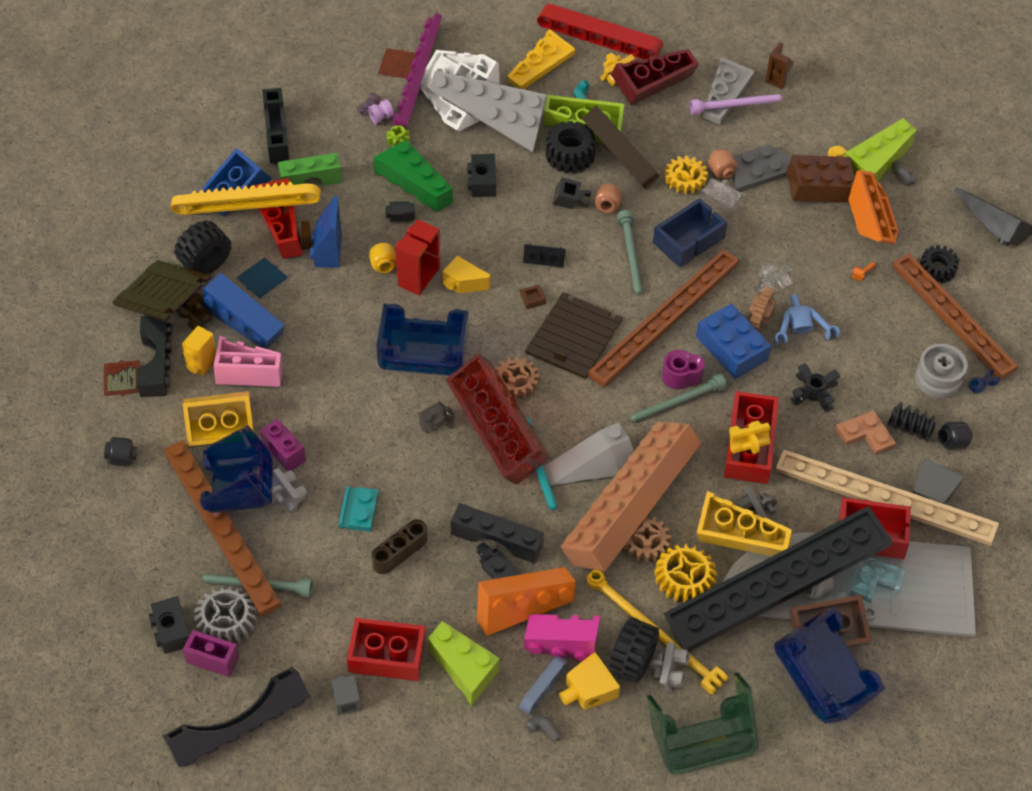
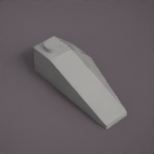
[543,422,634,487]

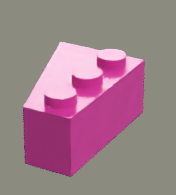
[524,614,600,663]

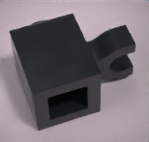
[553,177,592,209]

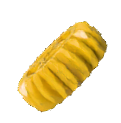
[654,544,717,603]

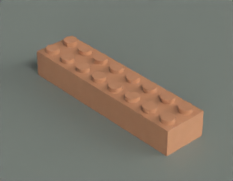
[560,422,701,571]

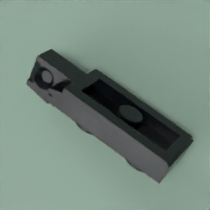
[477,542,521,579]

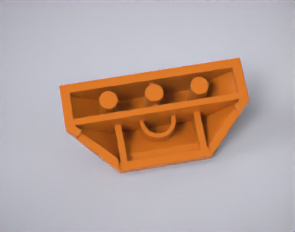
[848,170,899,244]

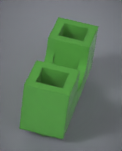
[278,153,342,186]

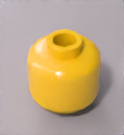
[369,243,397,273]

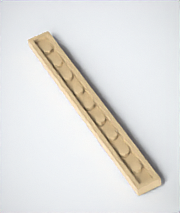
[776,450,999,546]

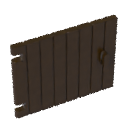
[112,260,211,322]
[525,292,623,379]

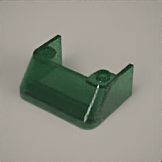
[647,673,759,775]

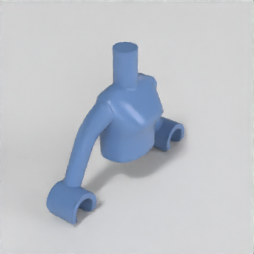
[773,294,840,347]

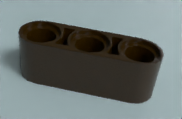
[372,519,428,574]

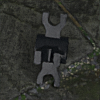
[791,363,840,412]

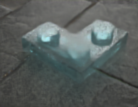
[849,558,906,603]

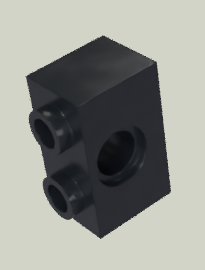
[467,154,496,197]
[148,596,189,654]

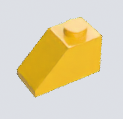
[442,256,491,293]

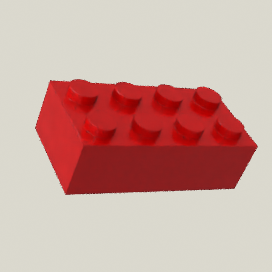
[724,391,779,484]

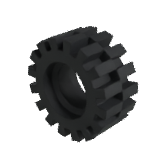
[920,245,959,283]

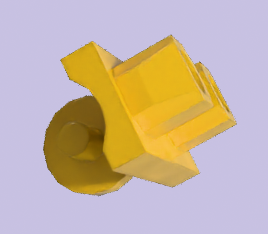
[600,53,635,86]
[729,421,770,454]

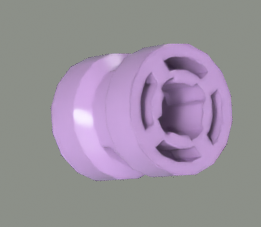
[368,99,394,124]

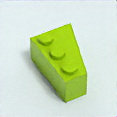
[428,621,500,706]

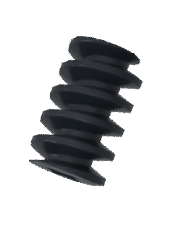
[887,401,936,443]

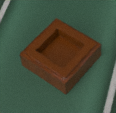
[301,221,311,249]
[520,285,546,309]

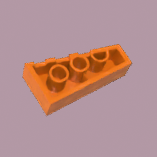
[477,567,576,636]

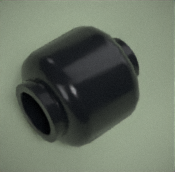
[938,421,973,450]
[104,437,137,467]

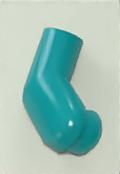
[573,80,590,99]

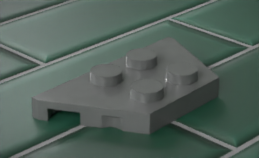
[734,144,791,193]

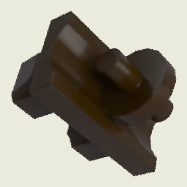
[177,293,213,330]

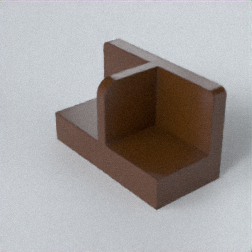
[765,42,794,89]

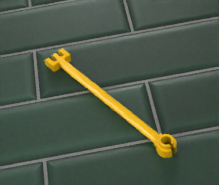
[587,570,729,695]

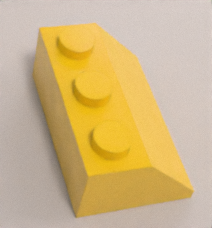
[183,391,254,447]

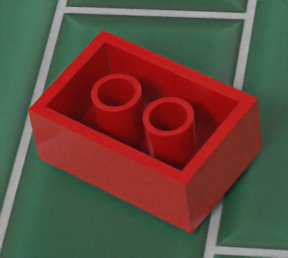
[347,618,426,681]

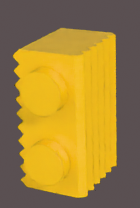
[182,326,216,376]

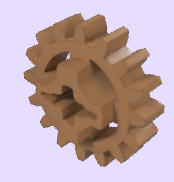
[748,286,777,332]
[493,356,540,400]
[623,516,671,563]

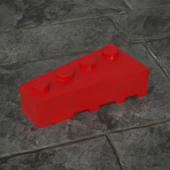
[249,178,303,259]

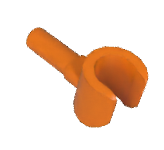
[851,262,876,281]

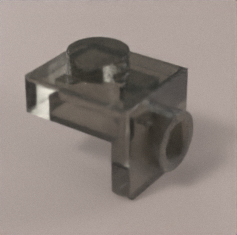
[418,402,455,434]

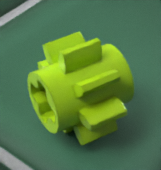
[386,126,410,147]

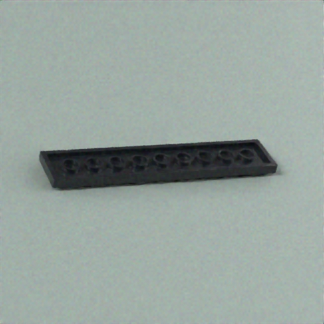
[664,506,893,652]

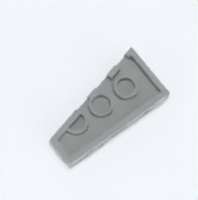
[703,57,755,125]

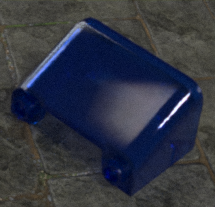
[199,425,273,513]
[774,607,886,724]

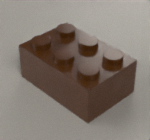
[786,155,855,203]
[789,595,872,657]

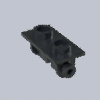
[523,244,566,268]

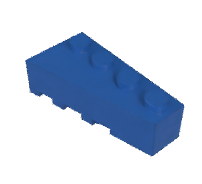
[202,273,284,349]

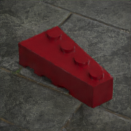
[611,49,699,105]

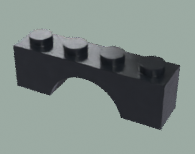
[262,88,290,163]
[137,316,172,397]
[451,503,544,564]

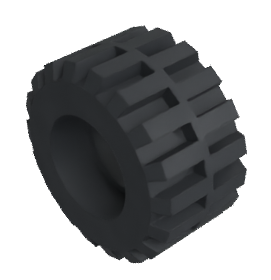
[546,121,596,174]
[174,220,232,274]
[609,617,659,683]

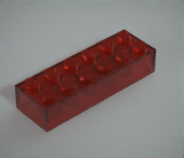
[445,353,550,485]

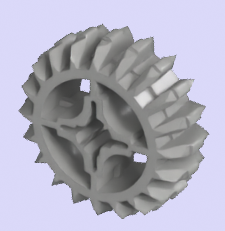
[194,585,258,644]

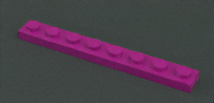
[392,13,442,128]

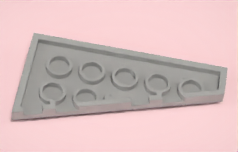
[430,71,548,153]

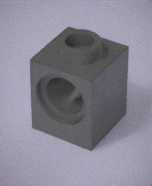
[331,675,361,715]

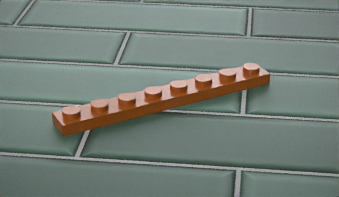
[892,253,1018,380]

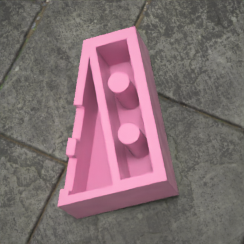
[214,336,283,387]

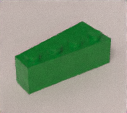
[373,140,453,212]

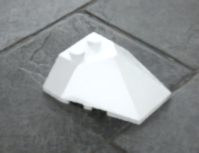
[420,50,500,131]

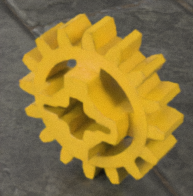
[664,156,708,194]

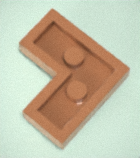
[835,410,896,455]

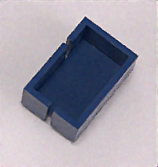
[653,198,728,267]

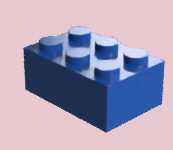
[696,303,771,379]

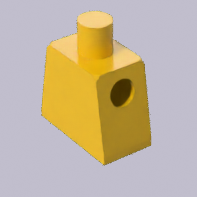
[559,652,620,710]

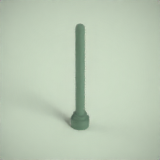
[617,210,643,294]
[631,373,727,422]
[203,574,313,598]

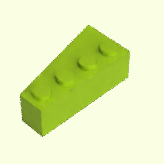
[544,95,624,145]
[844,118,917,181]

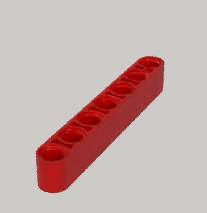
[537,4,664,60]

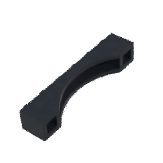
[162,667,310,767]

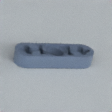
[519,655,569,715]

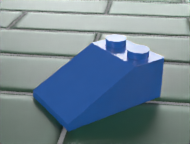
[198,148,272,216]
[310,196,342,268]

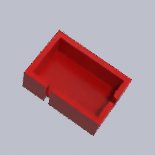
[395,219,441,296]
[838,497,911,559]

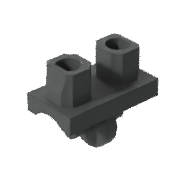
[737,487,777,519]

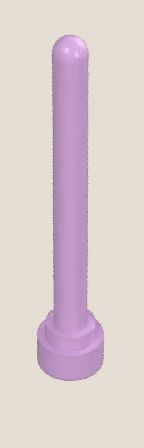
[690,94,782,115]

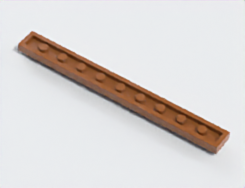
[588,249,739,388]
[163,440,282,617]

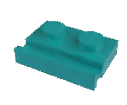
[339,486,379,532]

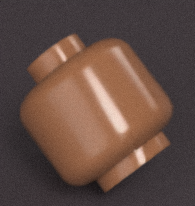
[708,149,737,179]
[595,184,622,213]

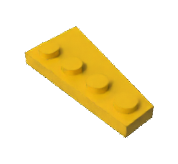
[507,29,575,89]

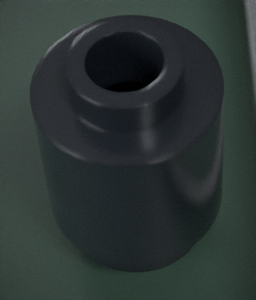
[386,201,415,222]

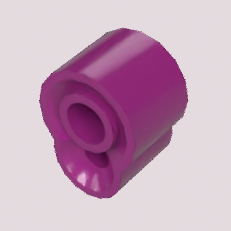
[661,350,705,390]

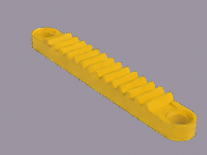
[170,182,321,215]

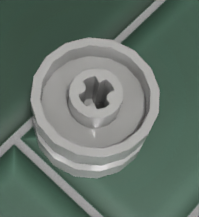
[915,344,968,398]

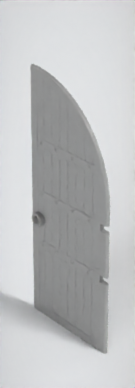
[722,532,976,637]

